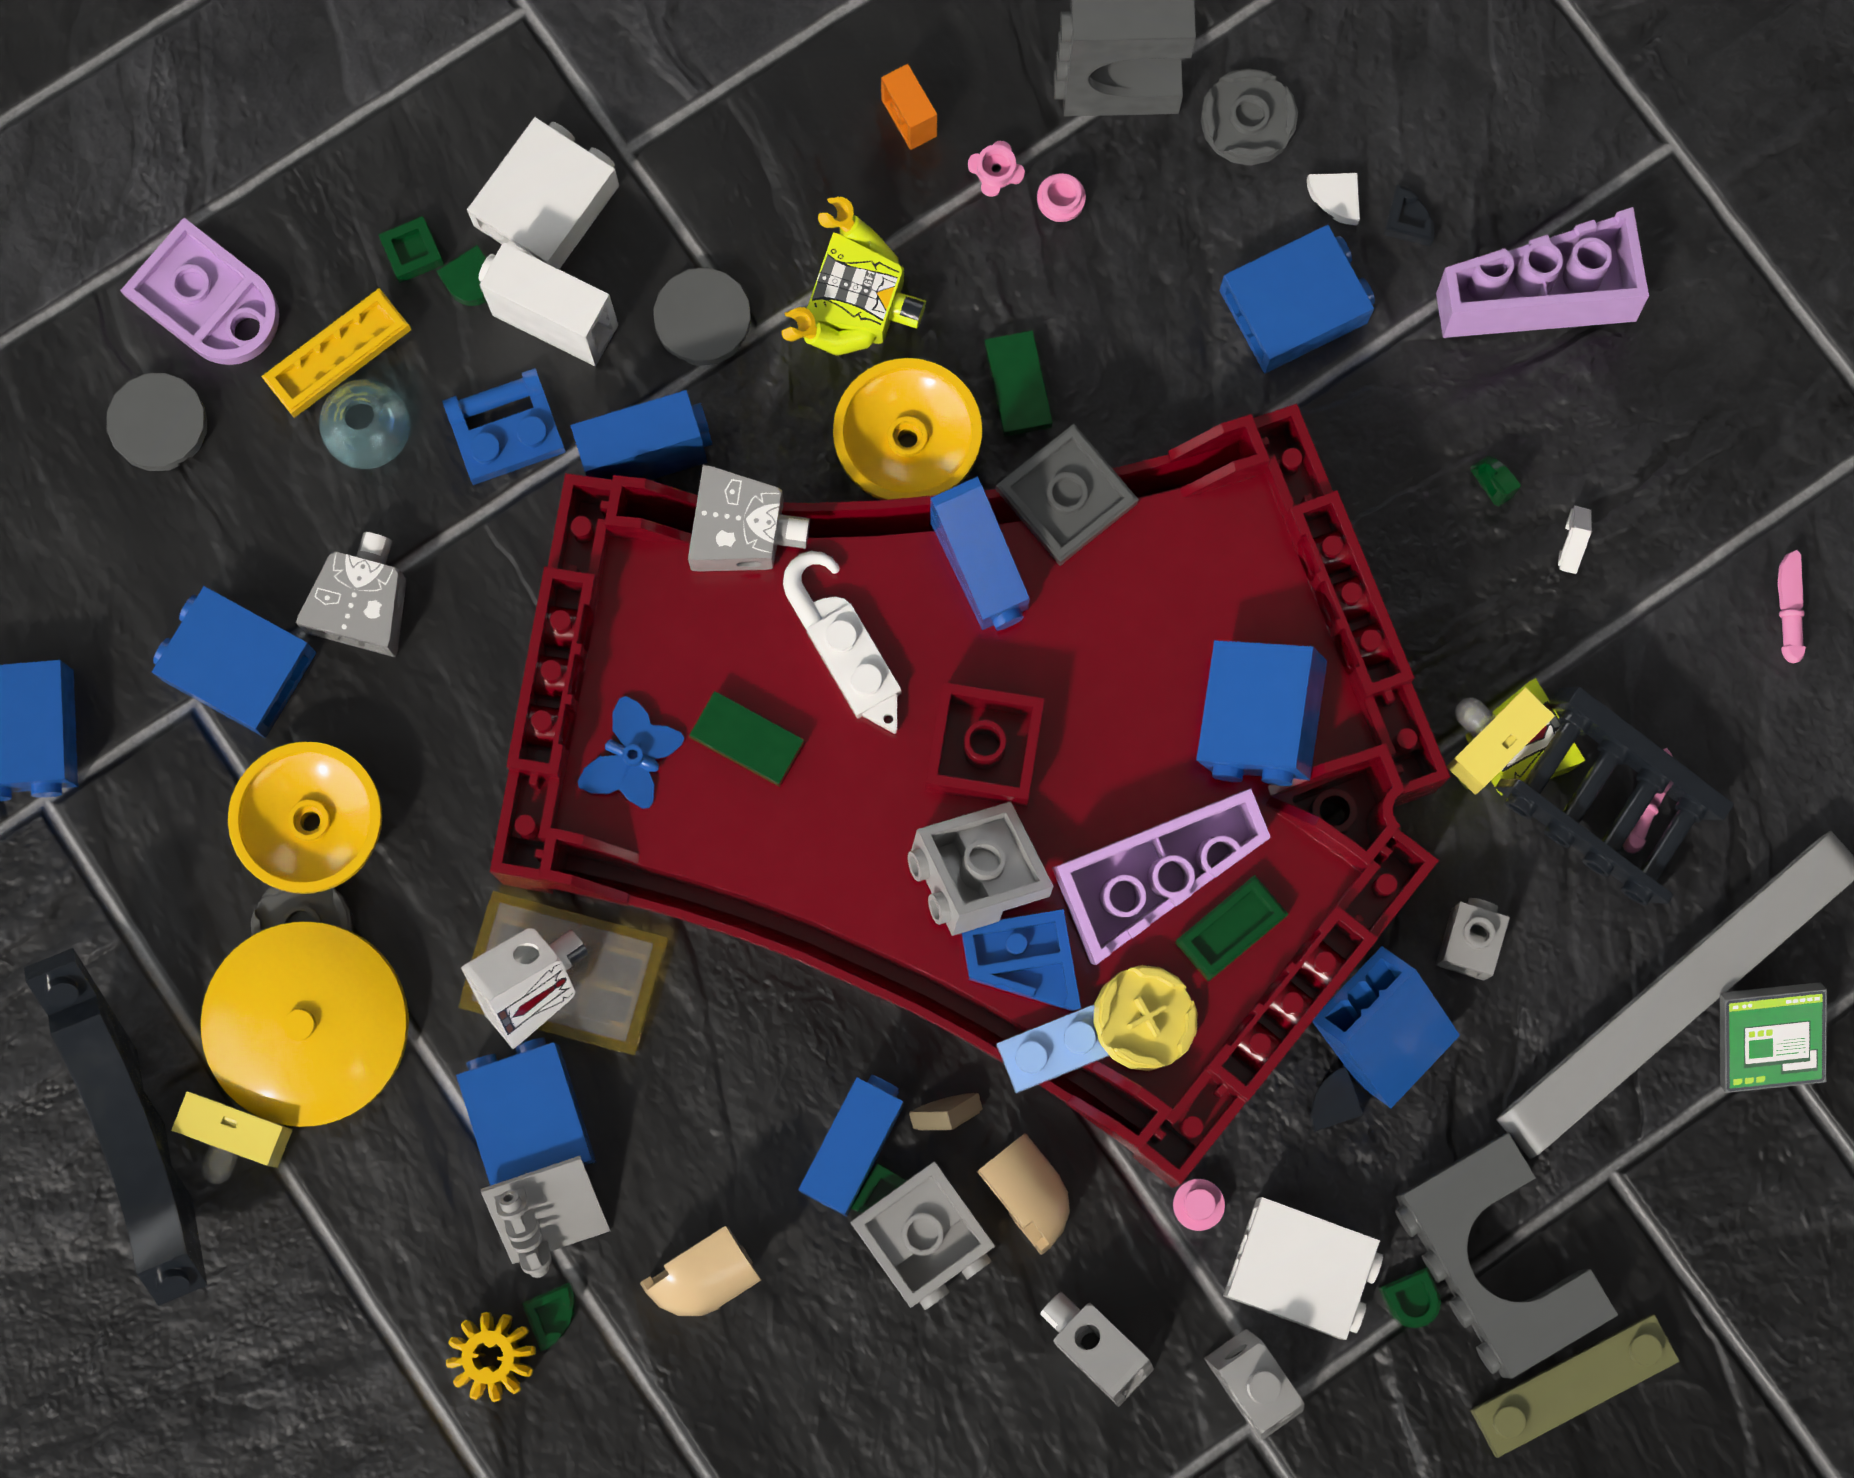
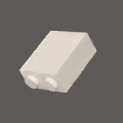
[467,117,619,269]
[479,242,618,367]
[1223,1197,1383,1340]

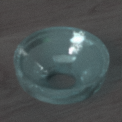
[319,379,410,469]

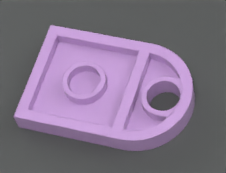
[120,218,279,365]

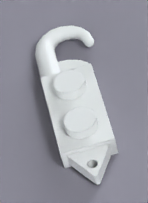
[783,551,902,734]

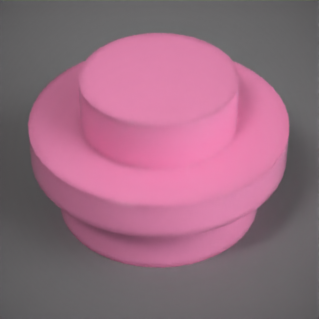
[1037,173,1086,222]
[1173,1179,1225,1231]

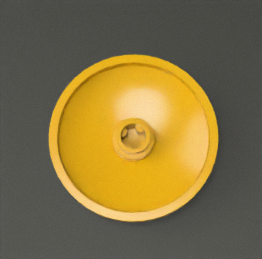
[201,922,409,1127]

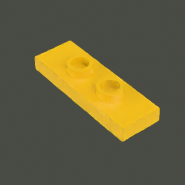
[261,288,411,418]

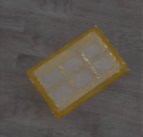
[458,891,668,1056]

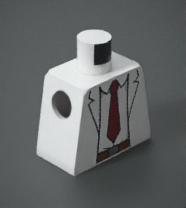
[461,928,589,1049]

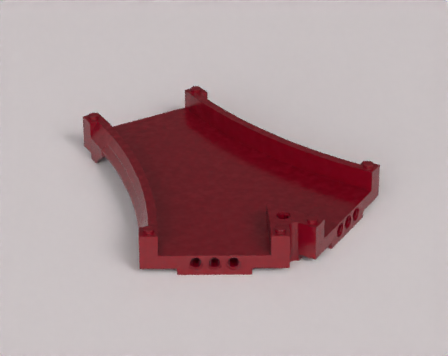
[490,403,1450,1188]

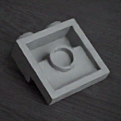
[908,801,1054,936]
[850,1161,995,1310]

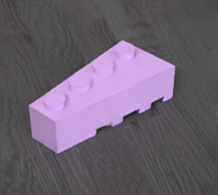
[1436,207,1649,338]
[1052,789,1271,965]

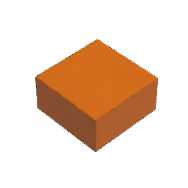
[881,64,937,150]

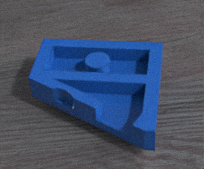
[961,909,1081,1011]

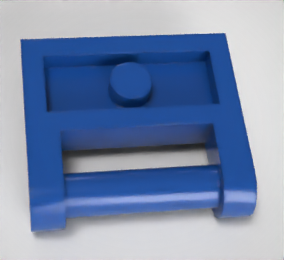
[442,368,566,485]

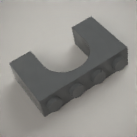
[1054,0,1196,116]
[1395,1133,1618,1379]

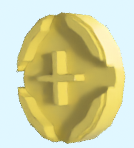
[1093,965,1198,1071]

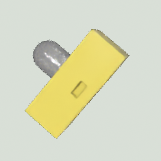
[1446,687,1555,795]
[171,1092,293,1184]

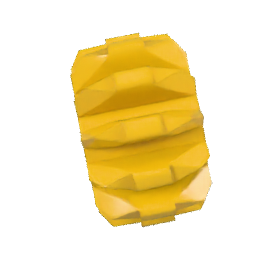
[446,1312,536,1402]

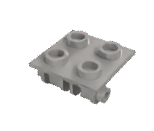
[481,1156,610,1278]

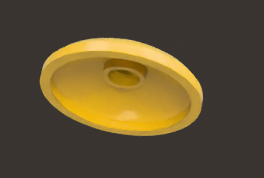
[833,358,982,500]
[228,742,382,894]

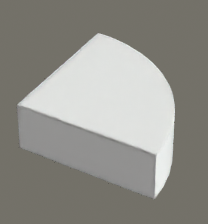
[1307,173,1360,225]
[1558,505,1592,574]

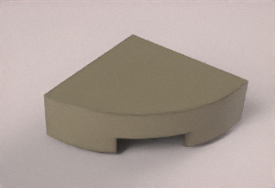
[909,1093,983,1130]

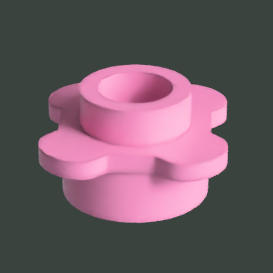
[968,141,1025,197]

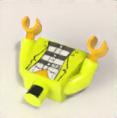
[782,197,926,356]

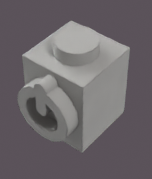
[1436,898,1510,980]

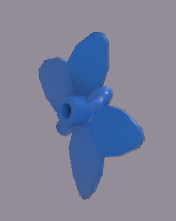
[577,696,684,809]

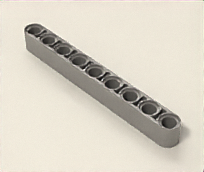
[1496,831,1854,1159]

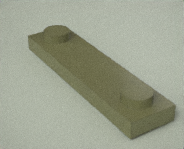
[1470,1315,1680,1458]

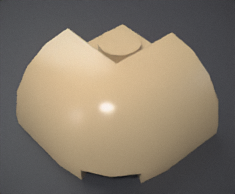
[978,1133,1070,1255]
[640,1226,761,1316]

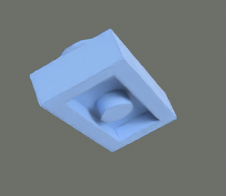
[997,1005,1110,1093]

